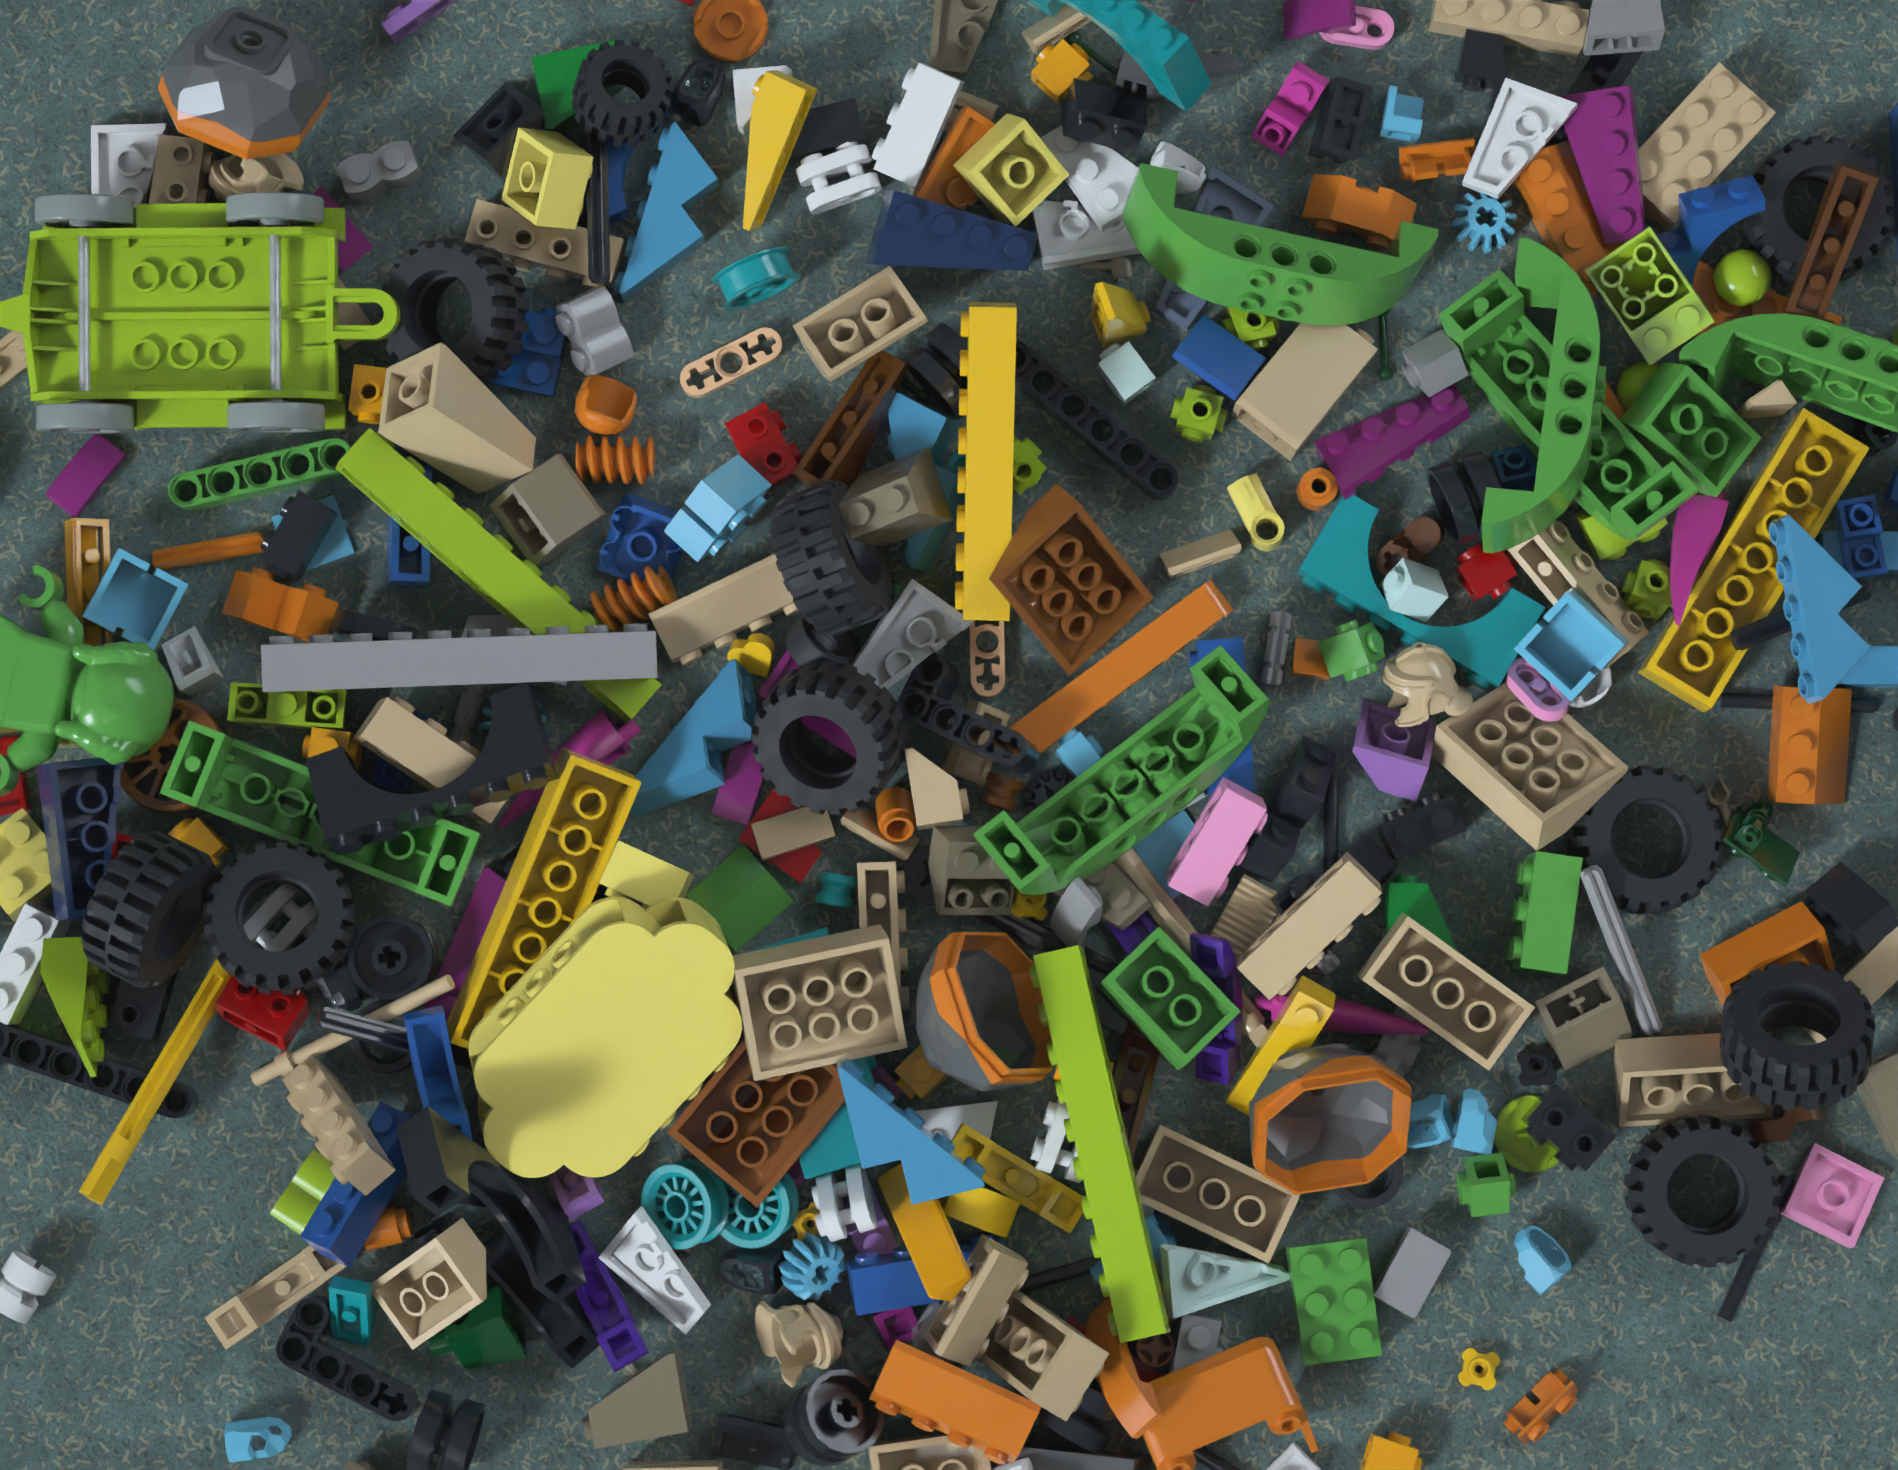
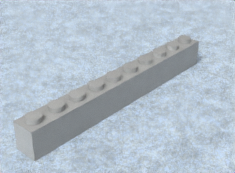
[261,624,658,692]

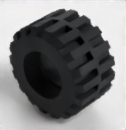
[571,40,673,147]

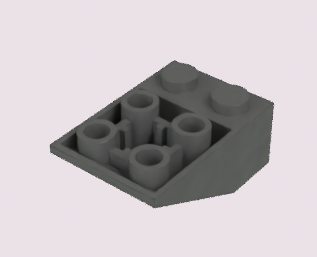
[1115,44,1240,104]

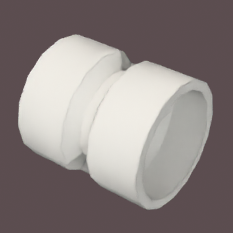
[0,1251,56,1324]

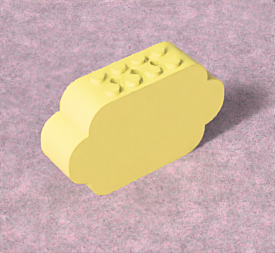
[468,897,742,1178]

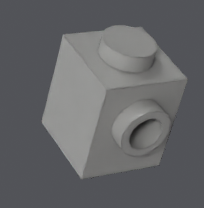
[1402,329,1468,397]

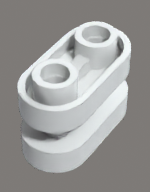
[796,141,882,215]
[244,884,317,952]
[1030,1099,1081,1183]
[811,1163,877,1242]

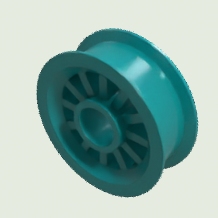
[712,246,801,311]
[641,1159,729,1249]
[720,1172,799,1248]

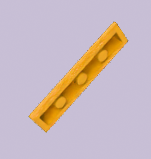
[65,518,113,646]
[877,1163,973,1301]

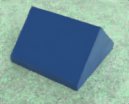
[1172,314,1266,401]

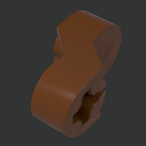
[1376,515,1445,577]
[1749,1105,1823,1144]

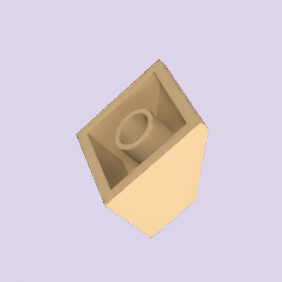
[905,748,970,831]

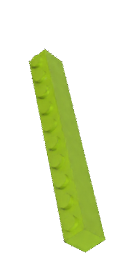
[336,428,661,723]
[1029,945,1171,1343]

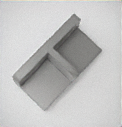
[1373,1226,1451,1318]

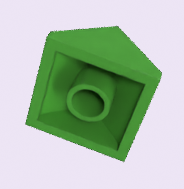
[686,844,794,952]

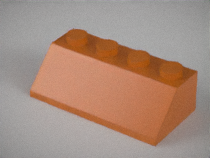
[1512,140,1626,299]
[869,1340,1041,1465]

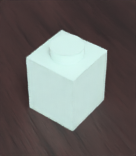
[1097,341,1156,406]
[1380,558,1449,622]

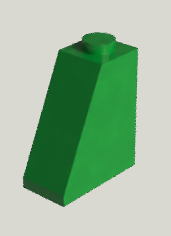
[531,39,627,134]
[1384,875,1458,952]

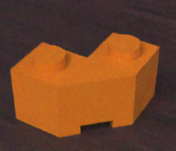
[1301,174,1417,251]
[222,567,339,642]

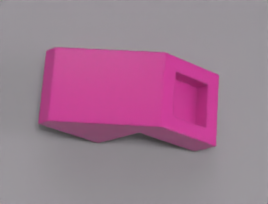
[1251,61,1330,157]

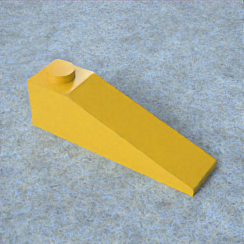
[743,70,818,231]
[1090,281,1151,349]
[1225,975,1336,1116]

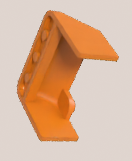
[1143,1337,1319,1470]

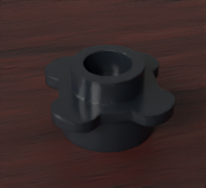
[1517,1048,1557,1087]

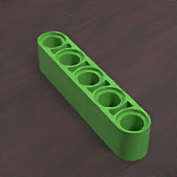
[168,438,351,512]

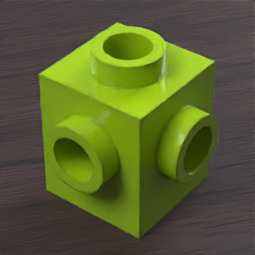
[1221,306,1279,352]
[1170,385,1228,443]
[1013,435,1047,495]
[1621,560,1673,620]

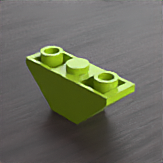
[227,682,347,729]

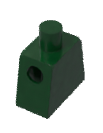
[428,1285,527,1369]

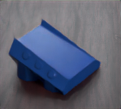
[595,493,683,582]

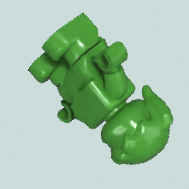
[0,565,174,796]

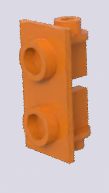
[1399,137,1475,183]
[1503,1368,1579,1445]

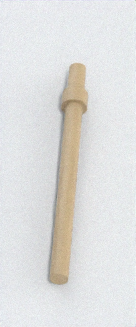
[251,974,455,1086]

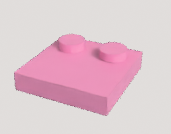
[1780,1143,1884,1249]

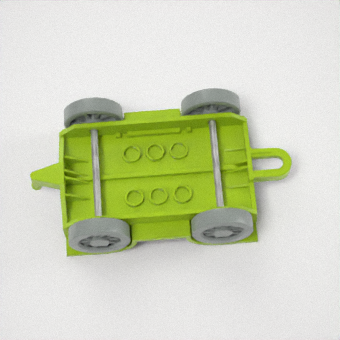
[0,192,400,434]

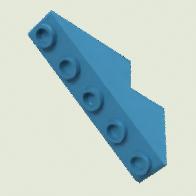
[613,122,720,301]
[886,390,965,571]
[1769,514,1870,704]
[629,659,758,817]
[836,1058,986,1205]

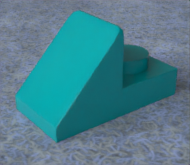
[329,1276,379,1346]

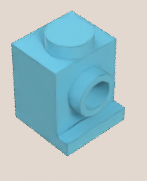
[1055,727,1104,778]

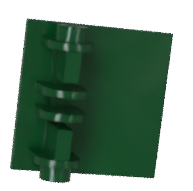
[1722,799,1800,887]

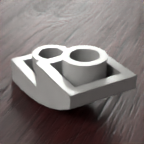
[1050,876,1103,947]

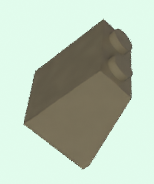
[838,447,953,547]
[1857,1046,1898,1154]
[583,1349,693,1449]

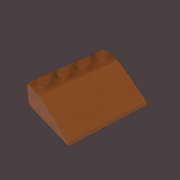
[989,483,1154,676]
[667,1039,845,1208]

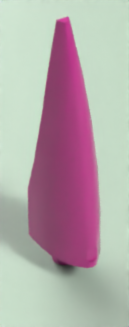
[1670,492,1729,626]
[497,710,642,830]
[1255,988,1429,1035]

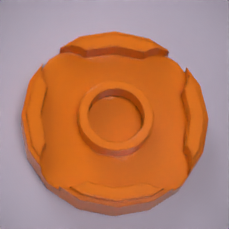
[693,0,768,63]

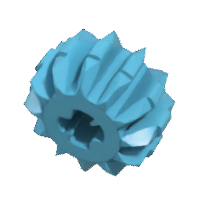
[1451,191,1517,254]
[778,1232,847,1301]

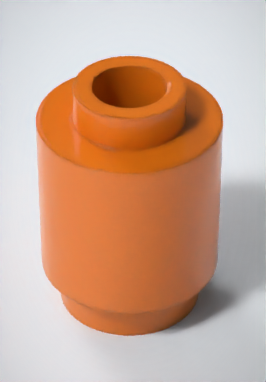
[1296,468,1338,511]
[875,787,917,842]
[364,1205,413,1251]

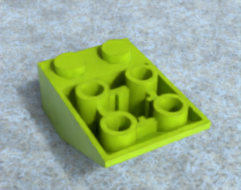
[1585,226,1715,365]
[40,937,111,1077]

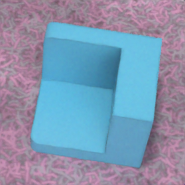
[1379,85,1424,143]

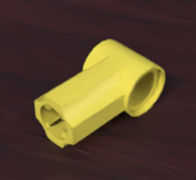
[1226,473,1285,552]

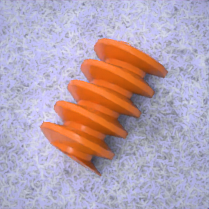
[576,435,655,485]
[590,565,678,633]

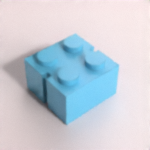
[664,454,772,562]
[81,548,189,651]
[1514,588,1629,702]

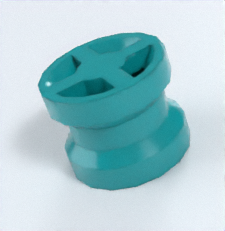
[815,872,858,909]

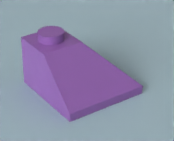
[1352,699,1437,801]

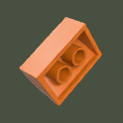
[1767,685,1852,804]
[1700,901,1836,1006]

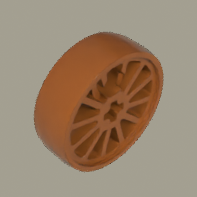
[120,698,226,814]

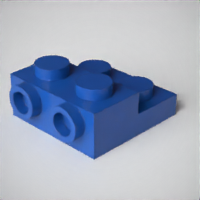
[482,307,568,398]

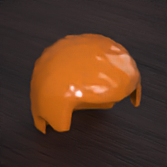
[574,375,637,435]

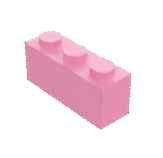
[1165,777,1268,906]

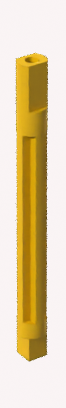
[78,958,233,1205]

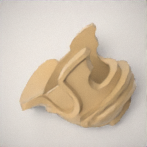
[209,153,304,203]
[1382,642,1473,727]
[755,1301,843,1388]

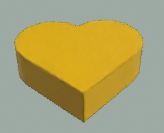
[727,633,775,678]

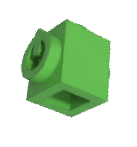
[1318,619,1386,681]
[1456,1153,1516,1218]

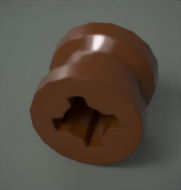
[979,772,1024,813]
[1135,1332,1175,1367]

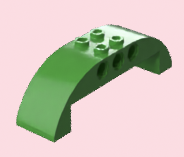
[1122,163,1439,326]
[1481,238,1606,553]
[1439,268,1698,540]
[1679,313,1898,433]
[973,645,1270,895]
[160,720,481,906]

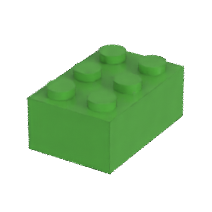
[1620,362,1762,498]
[1505,851,1583,976]
[1097,927,1241,1070]
[1285,1237,1382,1366]

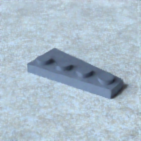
[1156,166,1275,332]

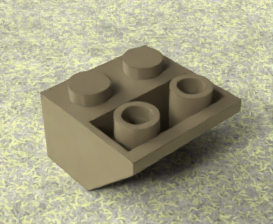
[489,453,605,566]
[928,826,1015,915]
[1528,966,1633,1072]

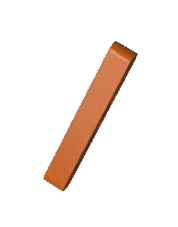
[1006,579,1234,756]

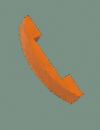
[1086,1296,1163,1439]

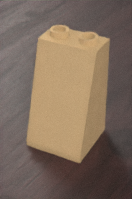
[1231,323,1378,461]
[378,342,536,494]

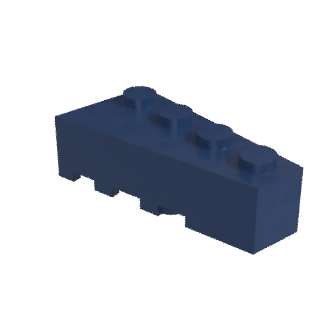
[865,190,1039,271]
[37,758,124,920]

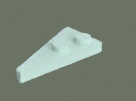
[1160,1244,1290,1319]

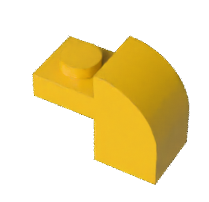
[938,1187,1021,1238]

